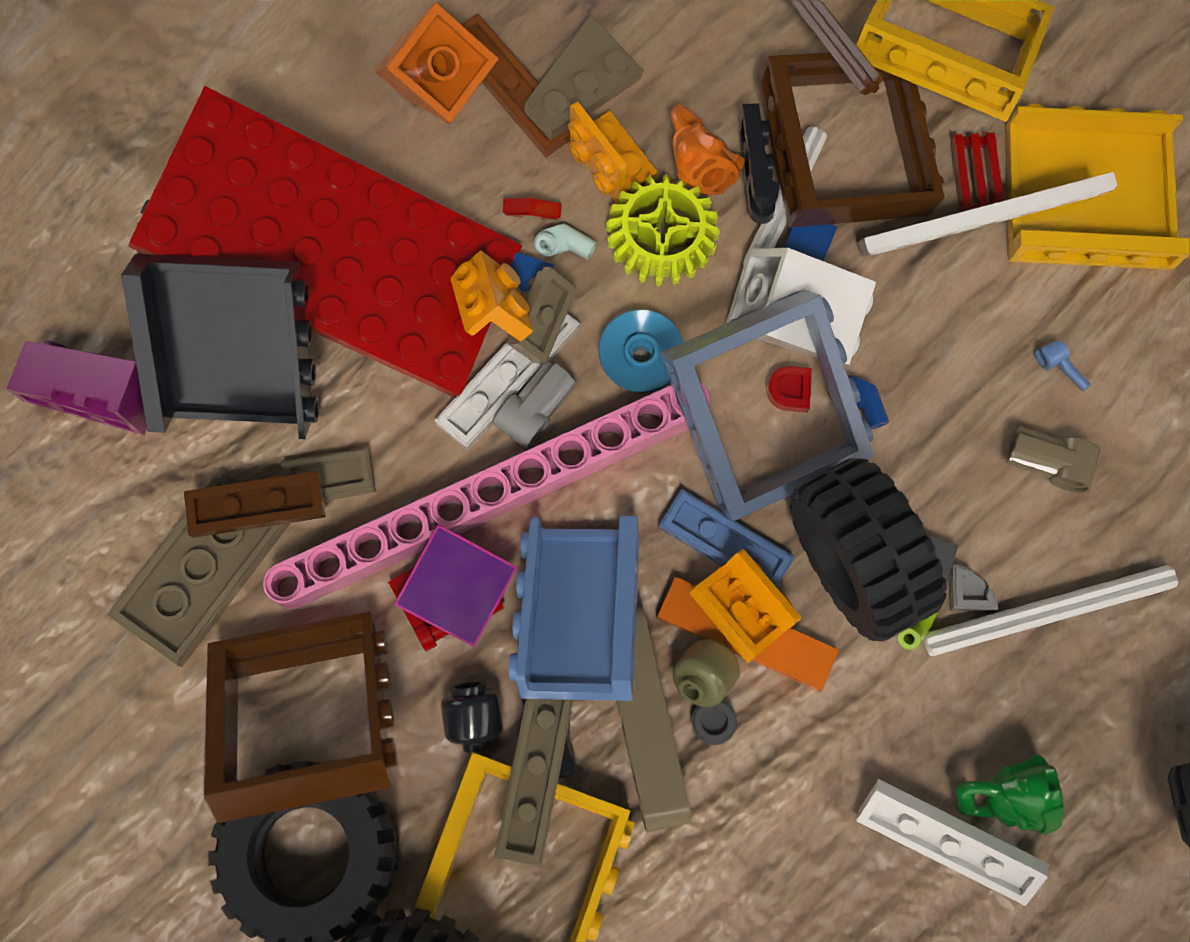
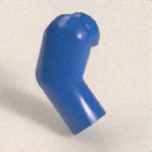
[848,376,889,429]

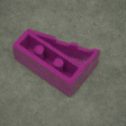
[6,340,147,435]

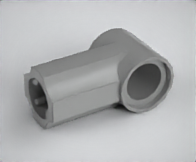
[493,361,576,450]

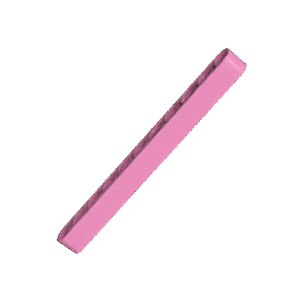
[263,382,710,610]

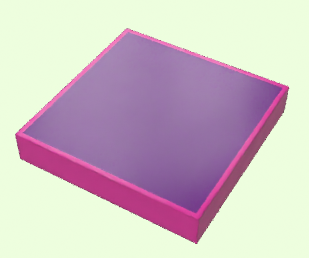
[394,524,518,648]

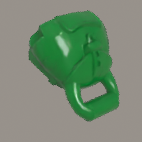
[956,754,1064,835]

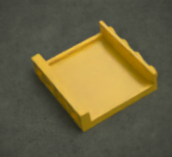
[1006,104,1190,270]

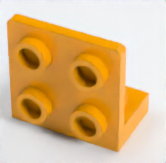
[568,101,658,204]

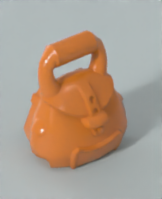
[671,104,745,197]

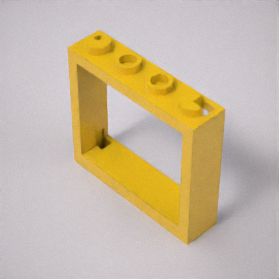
[856,0,1055,122]
[413,752,635,942]

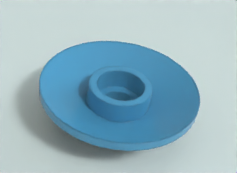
[599,310,684,393]

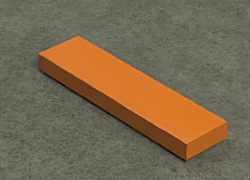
[656,577,839,692]

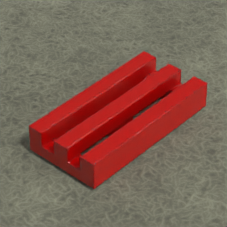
[951,132,1004,212]

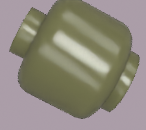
[673,639,740,707]

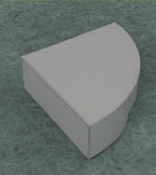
[949,565,998,612]

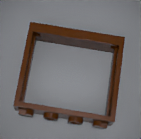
[757,52,945,228]
[203,611,398,824]

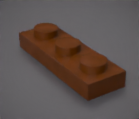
[184,471,326,538]

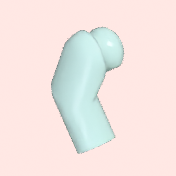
[533,224,598,260]

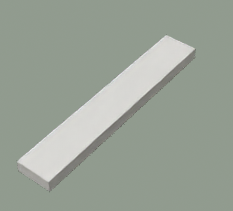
[857,172,1117,258]

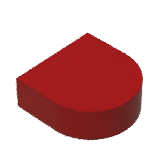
[766,366,812,413]

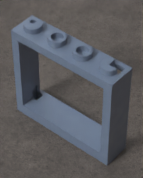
[660,290,874,522]

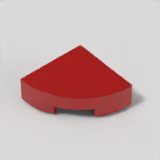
[502,198,562,220]

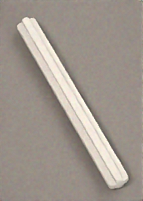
[923,565,1179,656]

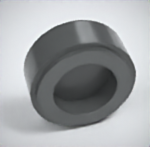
[691,701,737,745]

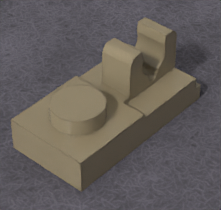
[506,267,577,364]

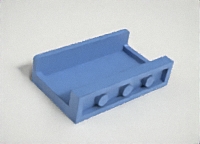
[509,516,640,701]

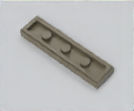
[494,699,573,868]

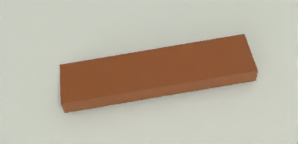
[461,13,570,158]

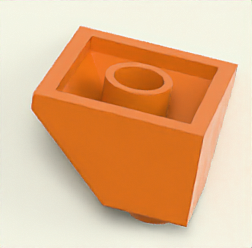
[374,2,499,124]

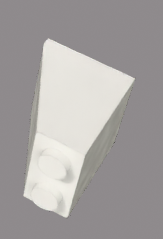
[726,248,876,365]

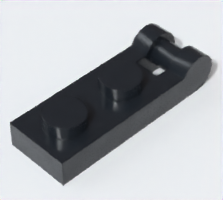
[738,103,779,224]

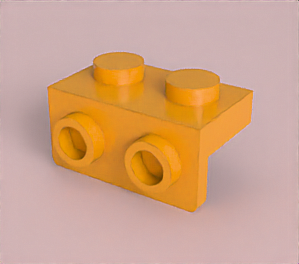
[451,251,533,342]
[689,549,801,664]

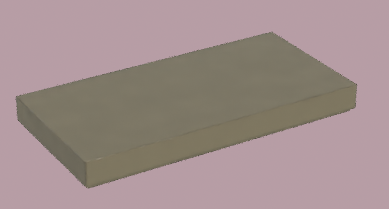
[107,472,291,667]

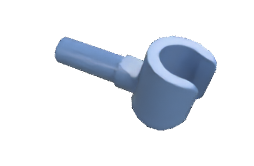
[1035,341,1091,391]

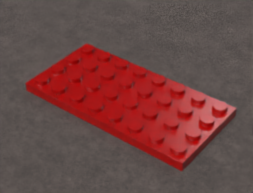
[128,85,522,398]

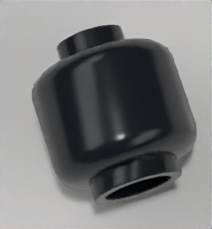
[441,681,504,752]

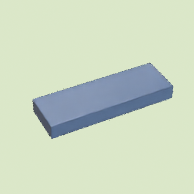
[658,489,795,587]

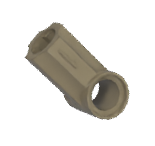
[1005,426,1100,493]

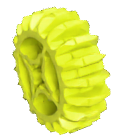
[606,173,720,287]

